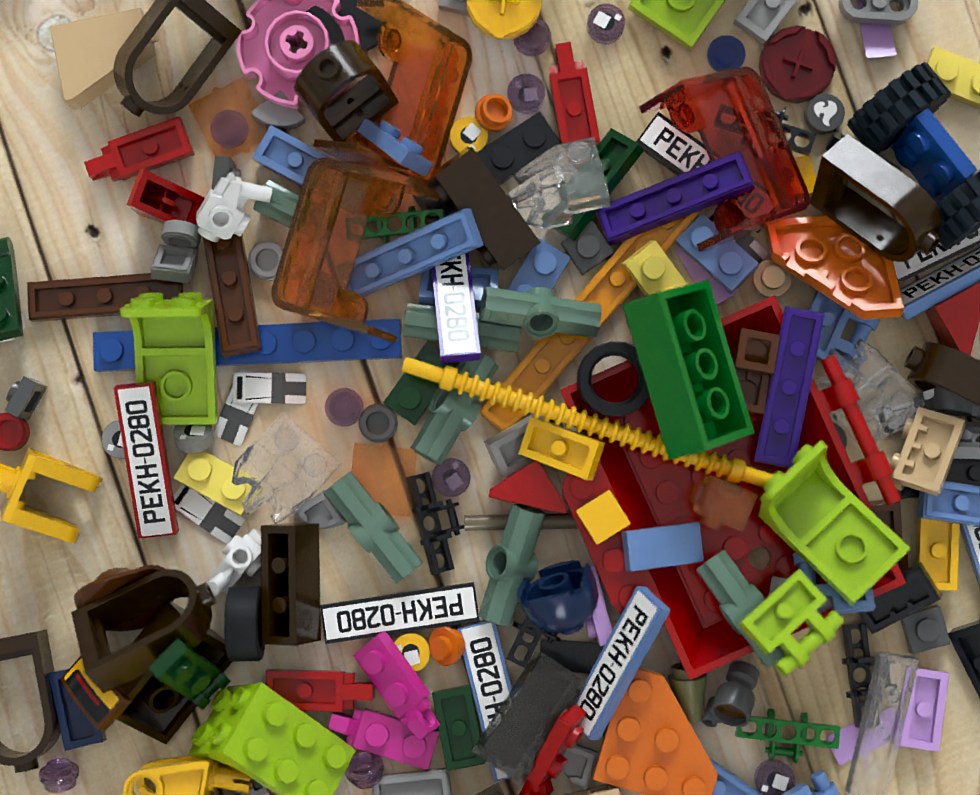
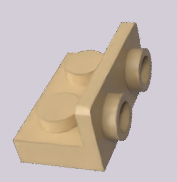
[890,407,966,497]

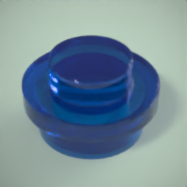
[707,35,746,74]

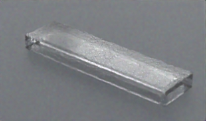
[844,651,919,795]

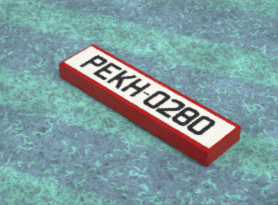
[114,381,179,539]

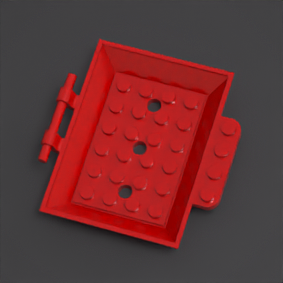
[560,295,906,680]

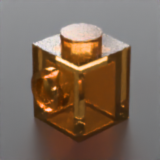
[690,475,758,532]

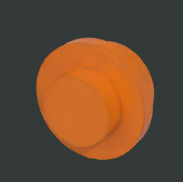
[475,94,513,132]
[429,626,465,666]

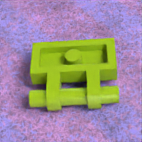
[738,569,844,676]

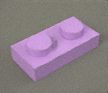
[582,564,612,646]
[896,666,949,752]

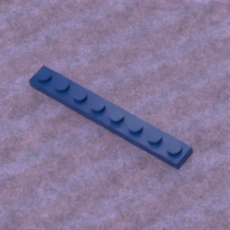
[93,319,402,372]

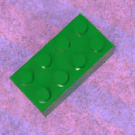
[623,280,754,460]

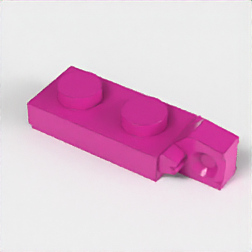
[353,631,440,740]
[328,708,439,770]

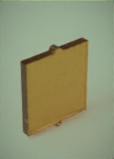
[188,77,269,158]
[351,443,417,517]

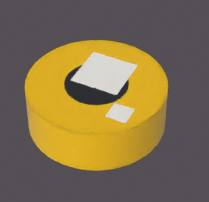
[450,117,488,153]
[394,632,431,672]

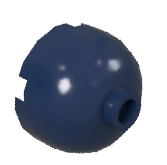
[517,560,599,635]

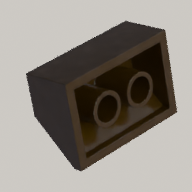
[116,601,232,744]

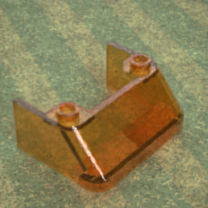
[313,0,472,185]
[271,158,439,343]

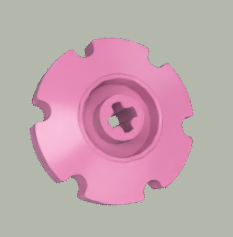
[236,0,360,109]

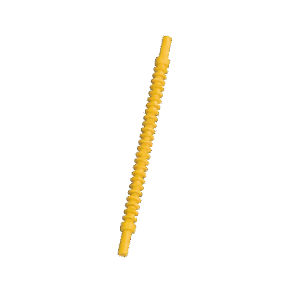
[401,356,773,488]

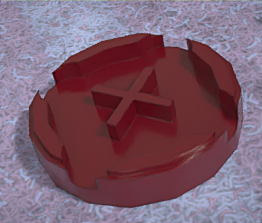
[759,25,837,103]

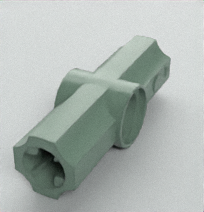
[479,287,602,338]
[403,302,521,353]
[410,353,499,466]
[324,471,423,584]
[478,503,545,626]
[696,550,785,669]

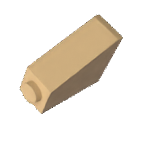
[50,8,159,110]

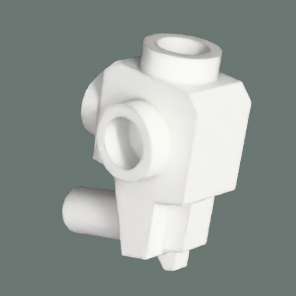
[196,172,272,242]
[207,528,261,596]

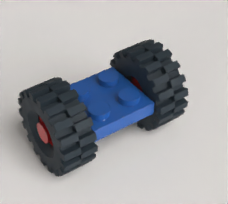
[847,62,980,250]

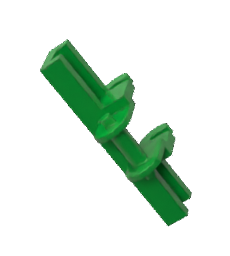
[345,206,445,245]
[735,708,841,763]

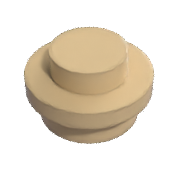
[752,259,792,298]

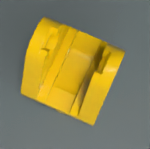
[0,447,103,543]
[123,754,253,795]

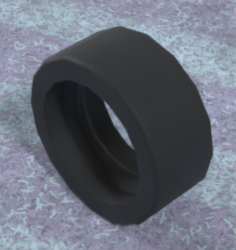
[576,341,649,416]
[224,586,265,662]

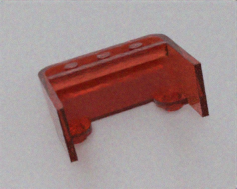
[639,67,810,252]

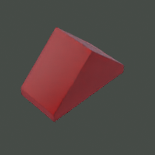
[126,168,205,225]
[925,282,980,355]
[488,460,567,514]

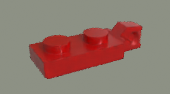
[549,41,600,152]
[84,117,195,182]
[266,669,375,712]
[519,705,587,795]

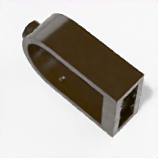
[113,0,242,117]
[294,40,399,149]
[810,134,942,262]
[904,342,980,421]
[71,569,216,693]
[0,629,61,773]

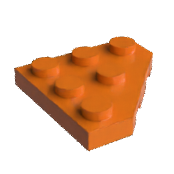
[765,216,904,320]
[592,667,718,795]

